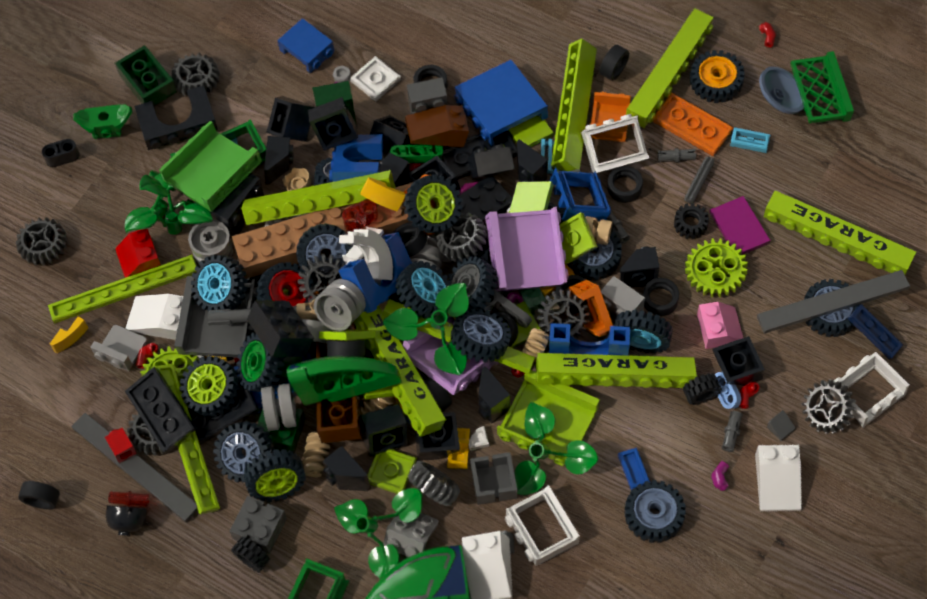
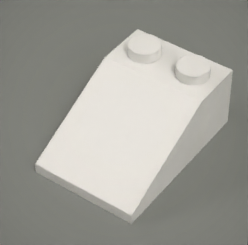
[125,294,183,340]
[755,445,801,511]
[462,531,512,599]

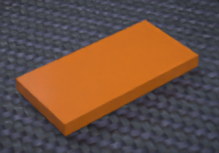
[652,93,734,157]

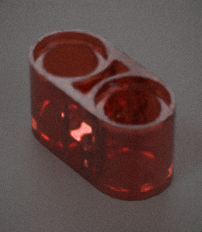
[342,199,378,232]

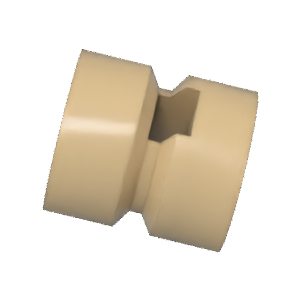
[585,216,613,245]

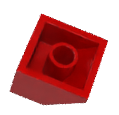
[115,228,161,278]

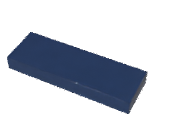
[847,304,903,360]

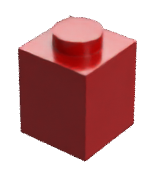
[105,428,137,463]

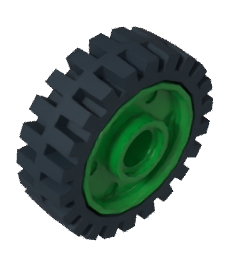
[236,333,285,392]

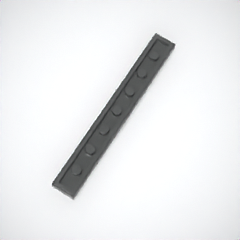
[757,270,910,334]
[71,413,198,522]

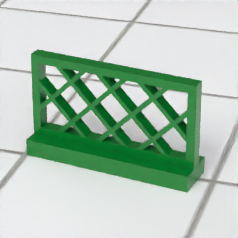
[790,51,854,124]

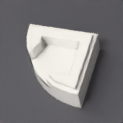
[469,426,489,451]

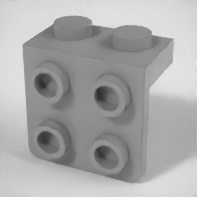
[90,325,147,372]
[384,513,439,557]

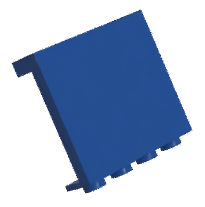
[454,60,548,146]

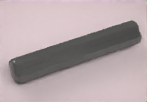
[684,156,714,204]

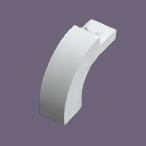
[339,229,393,280]

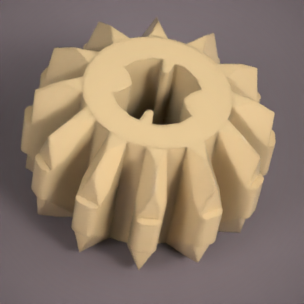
[521,328,549,362]

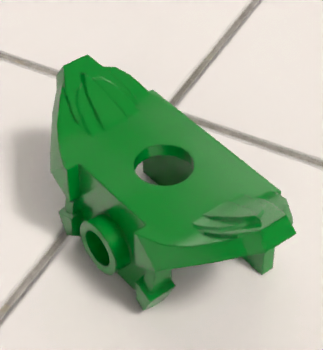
[73,104,132,139]

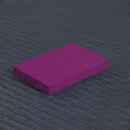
[710,196,770,255]

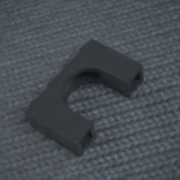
[134,85,218,150]

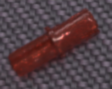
[108,491,150,507]

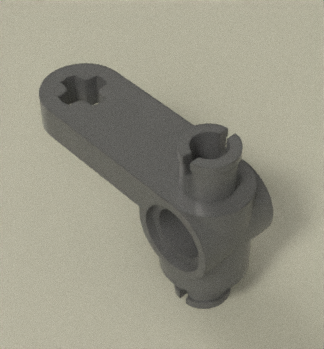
[481,289,532,328]

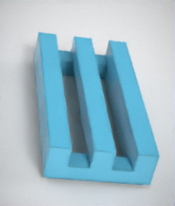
[730,127,770,153]
[541,139,555,174]

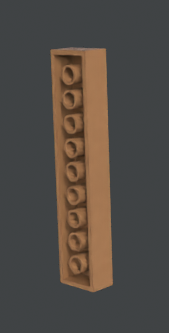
[232,183,412,279]

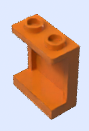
[590,92,631,142]
[569,280,613,337]

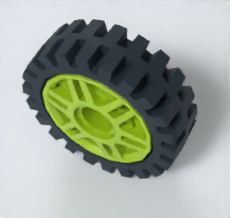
[403,175,463,233]
[180,356,240,417]
[243,449,306,502]

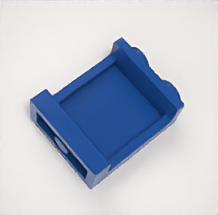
[278,18,334,73]

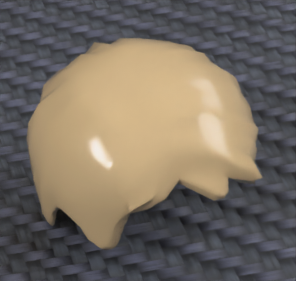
[282,168,312,191]

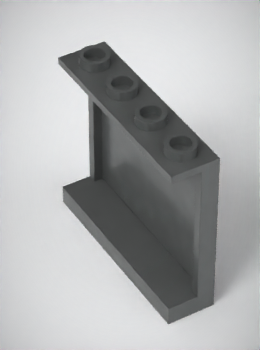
[174,276,258,357]

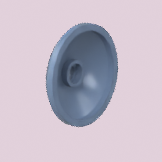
[759,67,804,114]

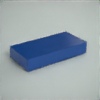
[618,447,650,491]

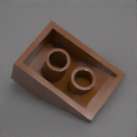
[405,105,469,147]

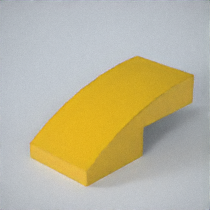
[360,177,405,212]
[50,317,88,353]
[447,428,470,469]

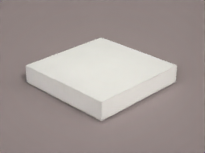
[350,56,401,102]

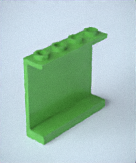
[159,121,262,212]

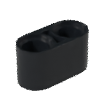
[41,139,80,167]

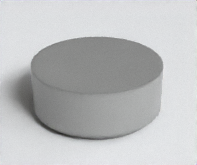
[333,66,351,82]

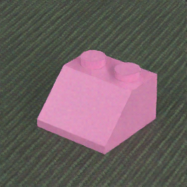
[697,302,743,349]

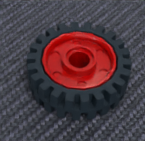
[256,262,314,306]

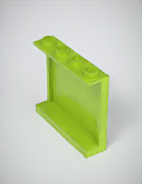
[497,370,600,466]

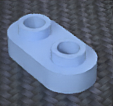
[715,372,741,409]

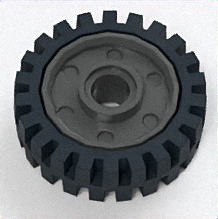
[446,256,498,312]

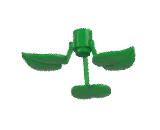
[139,170,197,222]
[125,174,213,235]
[383,283,469,375]
[514,402,598,495]
[334,488,422,579]

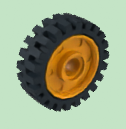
[690,50,744,103]

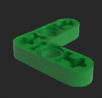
[390,144,443,163]

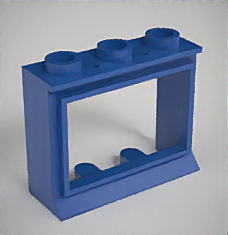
[550,167,611,221]

